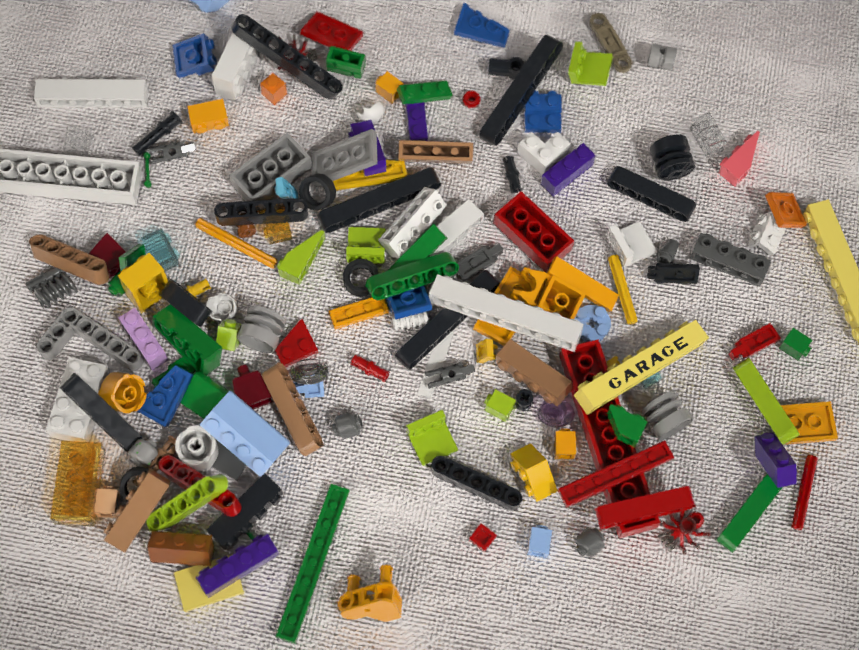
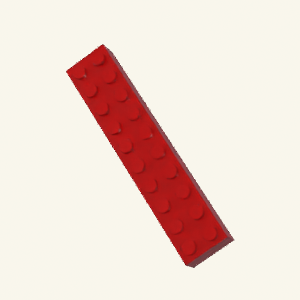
[559,339,660,539]

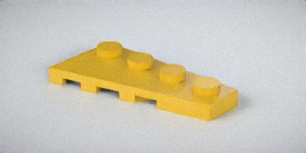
[333,160,407,191]

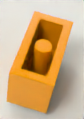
[187,99,229,134]

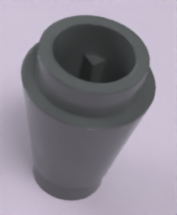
[656,239,679,263]

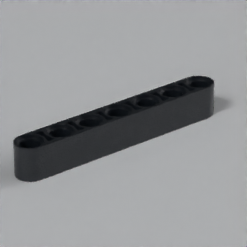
[231,14,343,100]
[479,34,563,146]
[317,167,442,233]
[395,270,501,370]

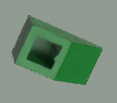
[607,404,648,447]

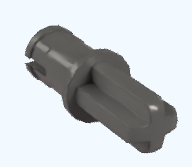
[26,267,63,292]

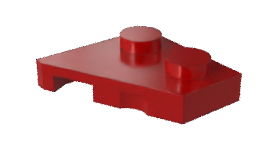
[275,319,318,367]

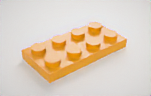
[473,266,531,346]

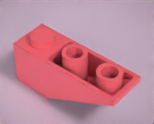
[718,131,760,187]

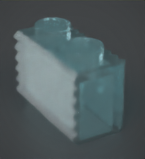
[141,228,180,271]

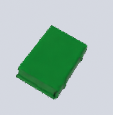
[180,371,242,419]

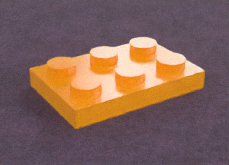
[777,401,838,445]

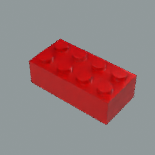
[493,191,574,273]

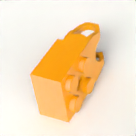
[510,267,586,319]

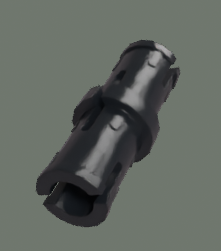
[502,155,522,193]

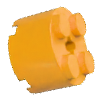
[98,372,146,413]

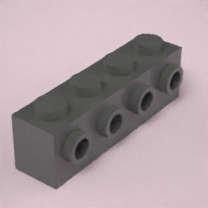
[690,233,771,287]

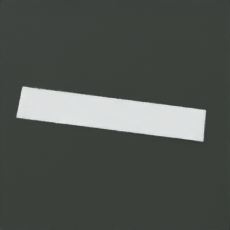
[417,331,454,399]

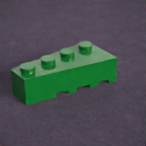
[152,304,222,375]

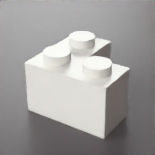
[517,132,571,175]

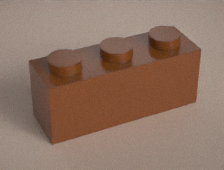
[147,531,215,566]

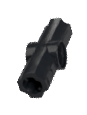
[488,57,526,80]

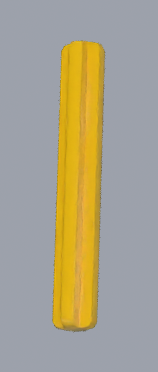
[608,255,638,325]

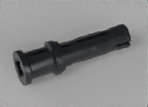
[132,110,183,156]

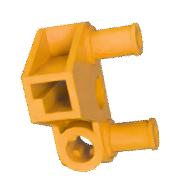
[337,565,402,622]

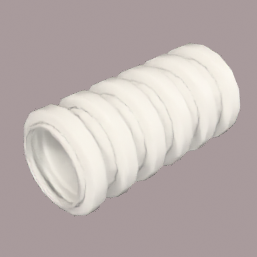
[392,311,428,331]

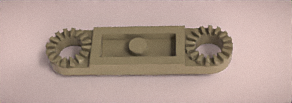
[589,12,632,73]

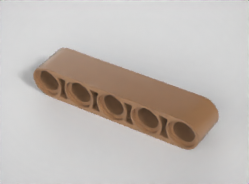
[29,234,109,285]
[262,362,323,457]

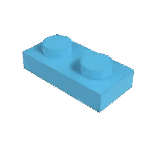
[275,177,299,199]

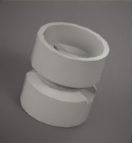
[647,43,677,71]

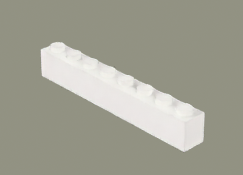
[429,274,584,352]

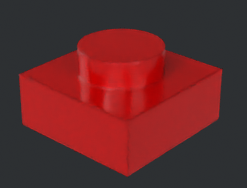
[469,523,497,553]

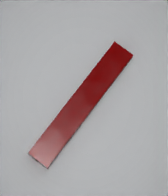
[557,440,675,508]

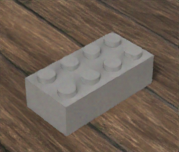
[229,132,312,201]

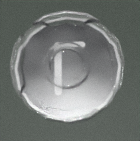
[290,358,329,385]

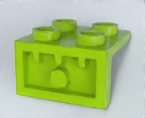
[568,41,613,86]
[346,227,386,264]
[406,410,458,466]

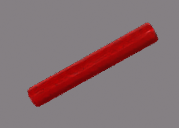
[792,455,818,530]

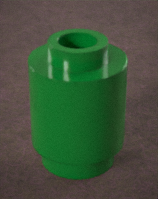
[107,270,125,297]

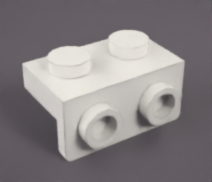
[748,212,786,255]

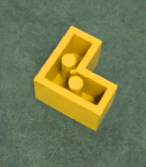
[510,443,558,502]

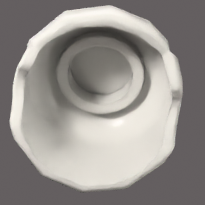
[356,101,385,124]
[206,293,237,322]

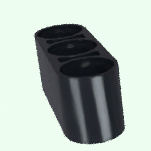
[159,279,212,327]

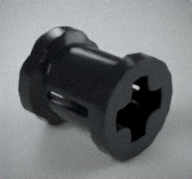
[515,389,534,412]

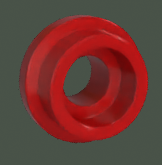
[463,90,481,108]

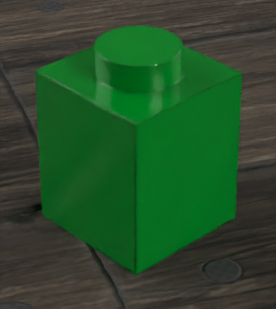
[779,327,813,361]

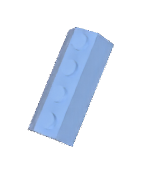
[200,390,291,477]

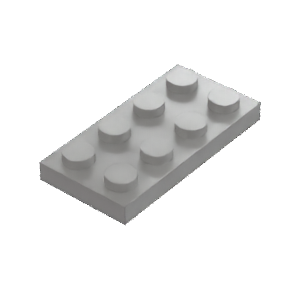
[312,129,377,187]

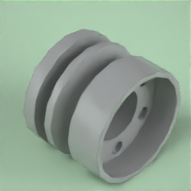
[237,305,286,353]
[641,390,694,441]

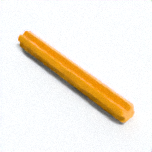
[195,218,278,269]

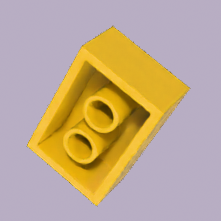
[118,253,168,314]

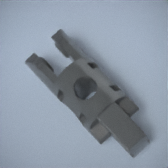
[147,140,196,165]
[424,362,475,389]

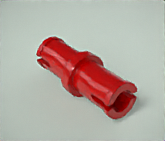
[350,354,390,382]

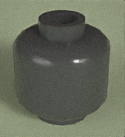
[332,411,363,439]
[575,527,605,558]

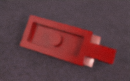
[728,323,781,360]

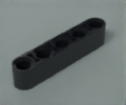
[607,166,696,222]
[214,198,308,226]
[60,373,143,453]
[431,456,522,511]

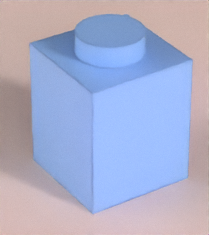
[527,525,552,558]

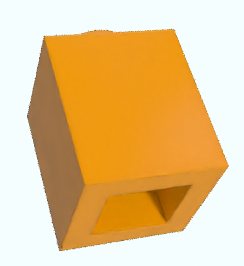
[375,71,404,104]
[554,428,576,460]

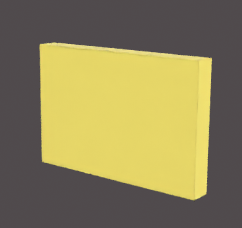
[174,554,244,612]

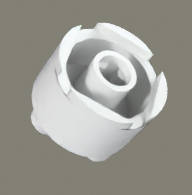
[175,425,218,471]

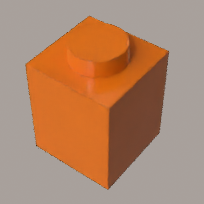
[260,72,287,105]

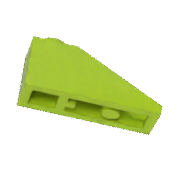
[277,230,325,285]

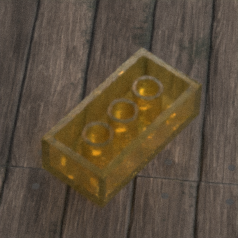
[50,440,106,527]

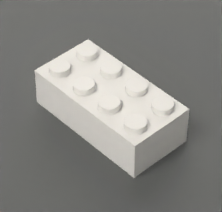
[212,23,260,101]
[45,357,111,445]

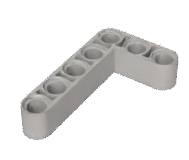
[37,307,143,371]

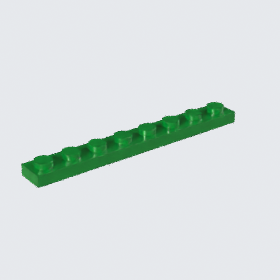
[275,484,350,644]

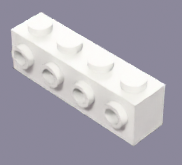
[378,187,447,258]

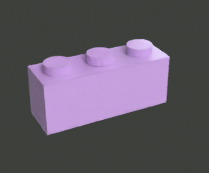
[118,308,168,370]

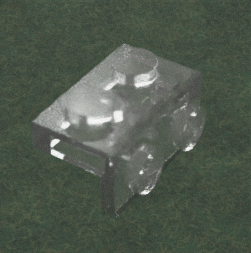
[62,126,95,157]

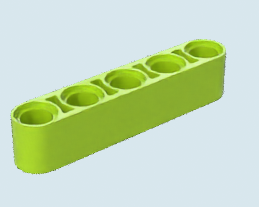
[732,357,800,445]
[146,474,228,531]

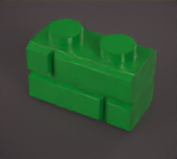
[326,46,366,79]

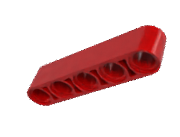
[158,455,242,517]
[594,486,696,529]

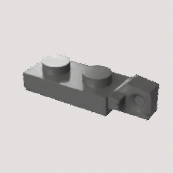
[457,243,504,282]

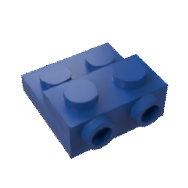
[173,33,217,78]
[524,91,562,133]
[386,286,432,320]

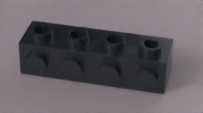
[206,473,283,550]

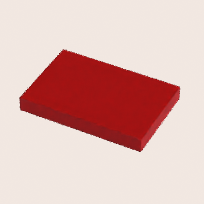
[300,11,364,51]

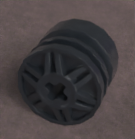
[650,134,696,181]

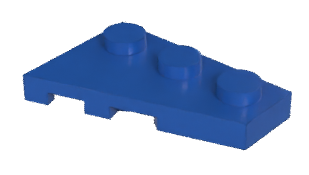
[454,2,510,48]
[137,365,194,427]

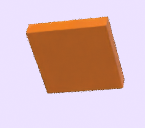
[765,192,807,228]

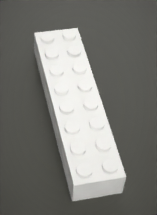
[0,149,142,205]

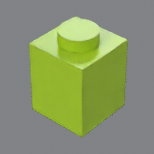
[216,319,242,351]
[484,389,516,422]

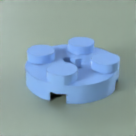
[575,305,611,342]

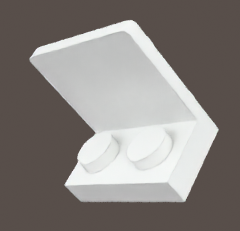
[607,222,657,267]

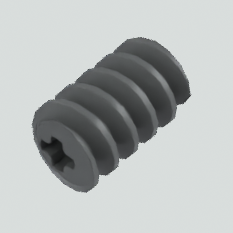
[34,273,78,309]

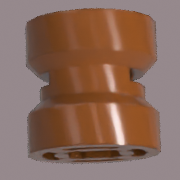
[236,213,257,238]

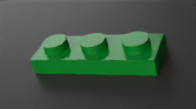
[397,81,453,105]

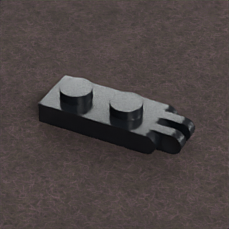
[647,263,700,284]

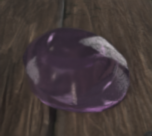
[537,400,575,427]

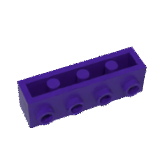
[196,534,279,598]

